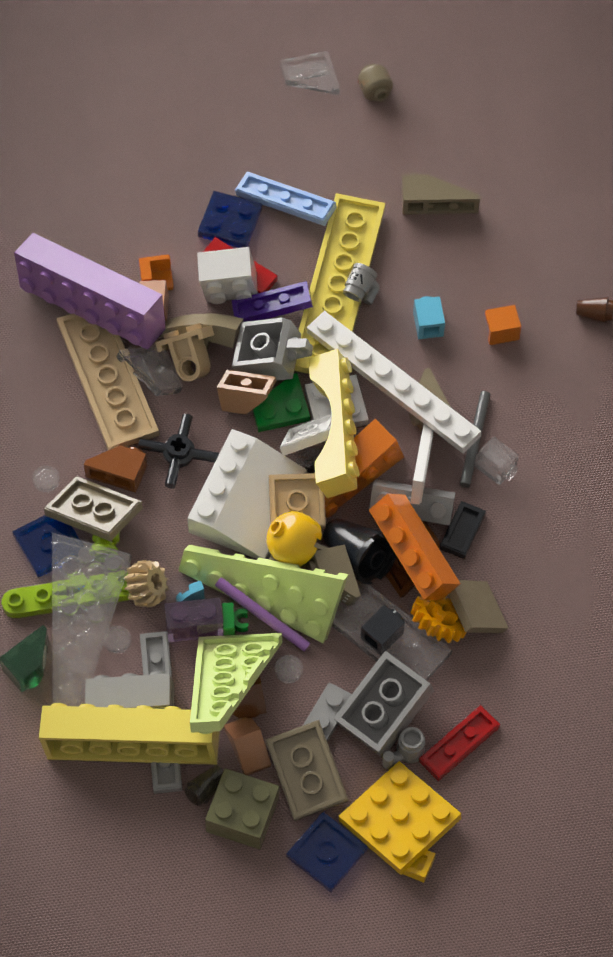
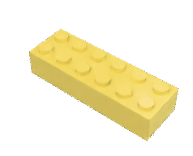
[39,703,220,765]

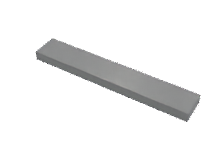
[140,631,183,794]

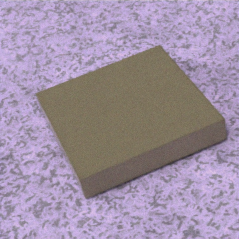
[448,580,508,633]

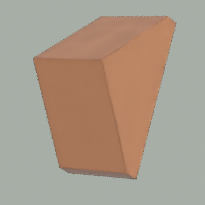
[224,717,271,776]

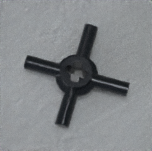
[138,414,219,489]

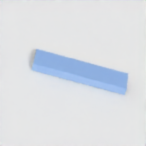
[235,172,337,226]

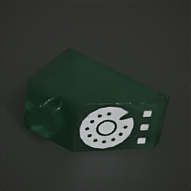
[0,625,49,692]

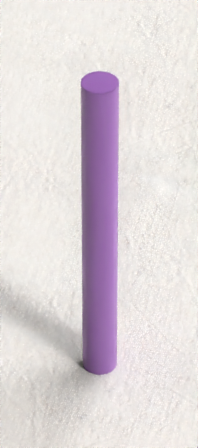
[215,577,310,652]

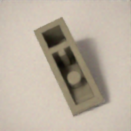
[401,173,480,214]

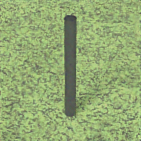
[460,391,491,488]

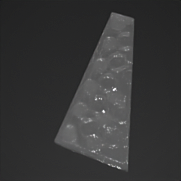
[52,532,132,707]

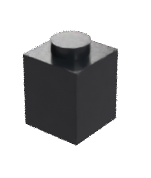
[360,605,405,656]

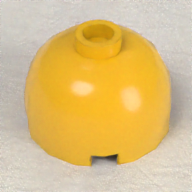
[266,511,322,567]

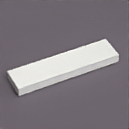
[410,424,434,505]

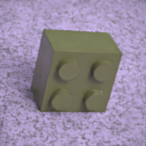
[205,768,279,850]

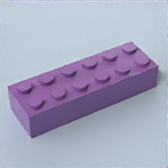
[14,233,166,350]

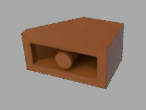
[84,445,147,493]

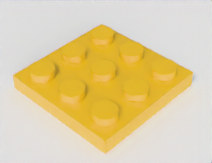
[338,761,461,875]

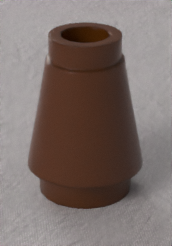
[576,297,613,323]

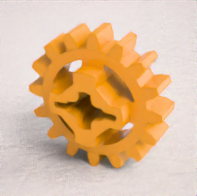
[410,596,467,643]

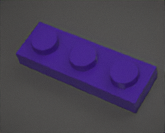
[231,281,313,322]

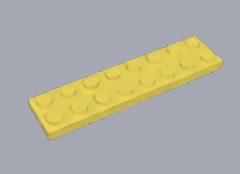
[294,193,385,374]

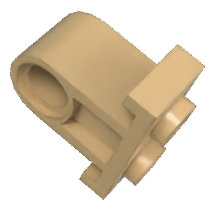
[155,323,215,381]

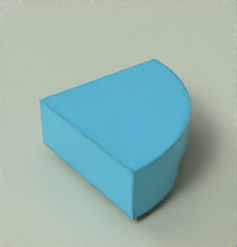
[176,581,205,608]

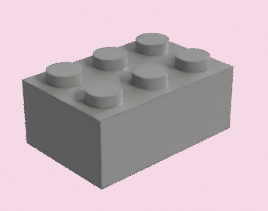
[334,651,434,758]

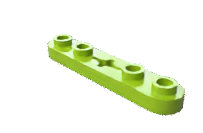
[2,571,130,618]

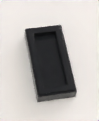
[440,501,486,559]

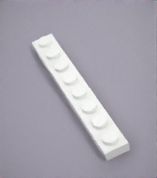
[306,311,481,453]

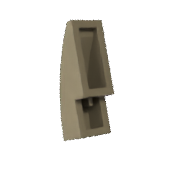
[160,313,243,349]

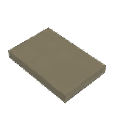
[44,476,143,541]
[266,720,349,821]

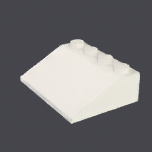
[188,429,307,559]

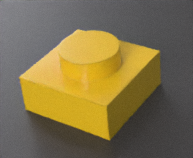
[403,850,436,883]

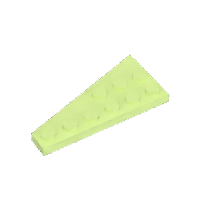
[178,545,348,643]
[190,633,283,734]

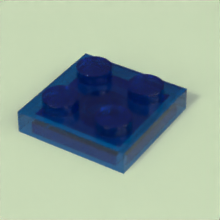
[197,191,262,248]

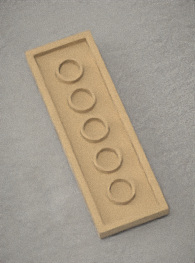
[56,314,159,450]

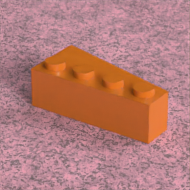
[324,419,404,518]

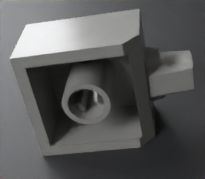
[232,318,313,380]

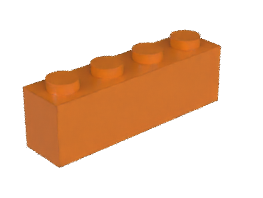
[369,493,461,600]

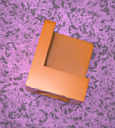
[139,254,174,290]
[485,305,521,345]

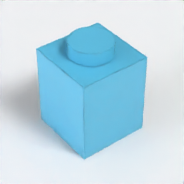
[413,296,445,340]

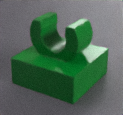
[222,603,248,636]

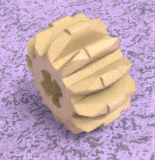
[124,560,170,607]

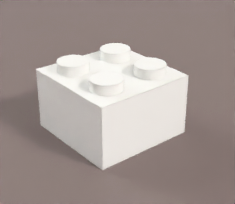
[197,247,258,304]

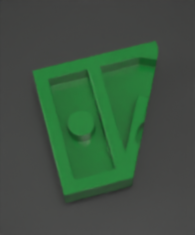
[252,373,310,433]

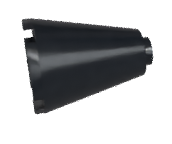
[323,518,397,585]

